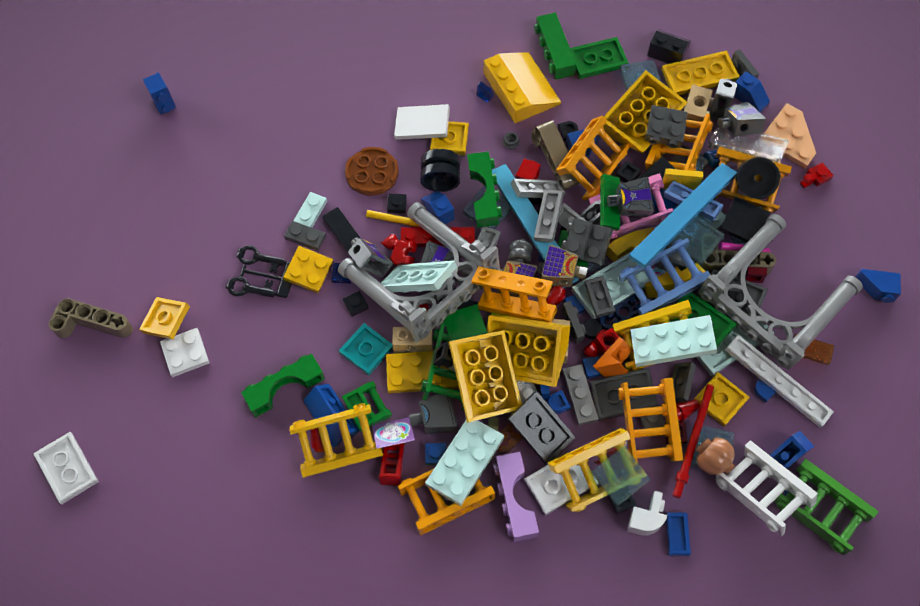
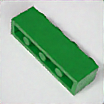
[534,12,576,80]

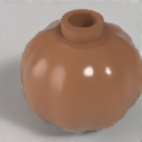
[696,437,735,475]

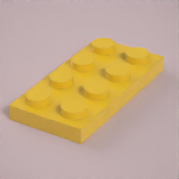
[661,50,740,95]
[386,351,459,394]

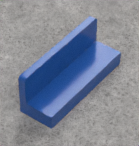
[304,384,360,448]

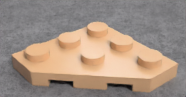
[759,103,816,169]

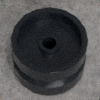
[420,149,460,192]
[735,157,781,199]

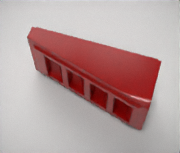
[379,443,405,486]

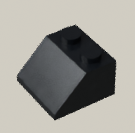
[647,30,691,64]

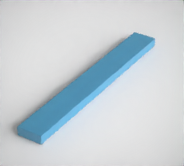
[629,163,737,268]

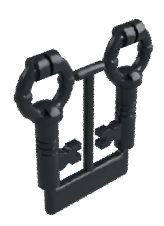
[226,245,292,298]

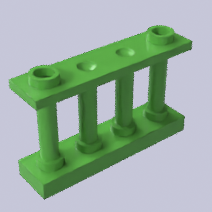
[773,458,879,555]

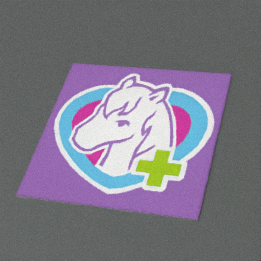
[372,417,415,449]

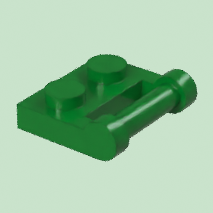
[342,381,392,432]

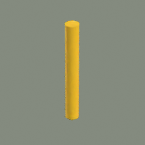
[366,210,420,227]

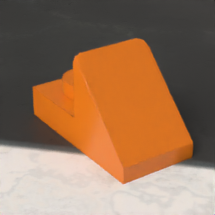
[593,337,633,378]

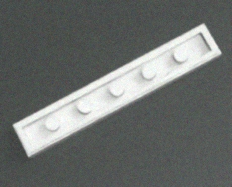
[725,334,834,428]

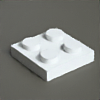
[160,328,210,377]

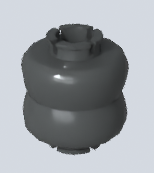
[508,239,532,264]

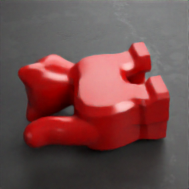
[381,234,417,265]

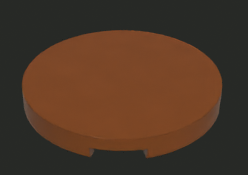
[345,147,399,196]

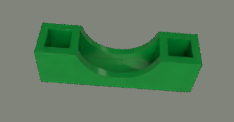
[467,151,502,228]
[241,353,325,418]

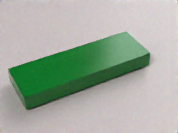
[600,174,620,231]

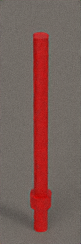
[672,384,714,499]

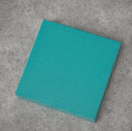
[339,323,393,376]

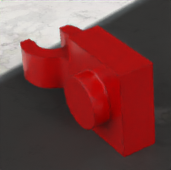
[800,162,834,188]

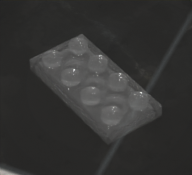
[708,125,789,163]

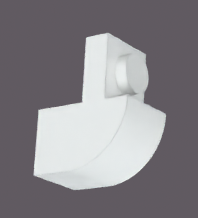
[627,491,667,536]

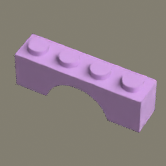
[493,452,539,542]

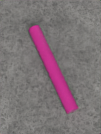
[718,242,771,253]

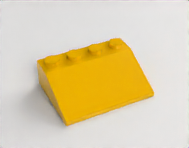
[483,52,561,123]
[603,70,688,154]
[486,315,570,387]
[449,330,522,423]

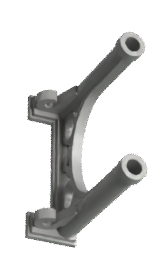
[338,202,500,343]
[698,214,863,370]

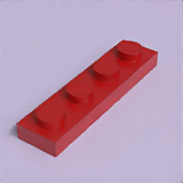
[401,227,475,247]

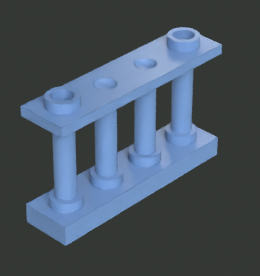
[619,238,710,315]

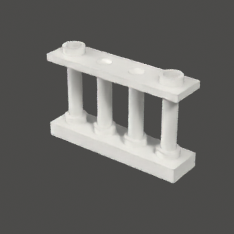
[716,440,818,536]

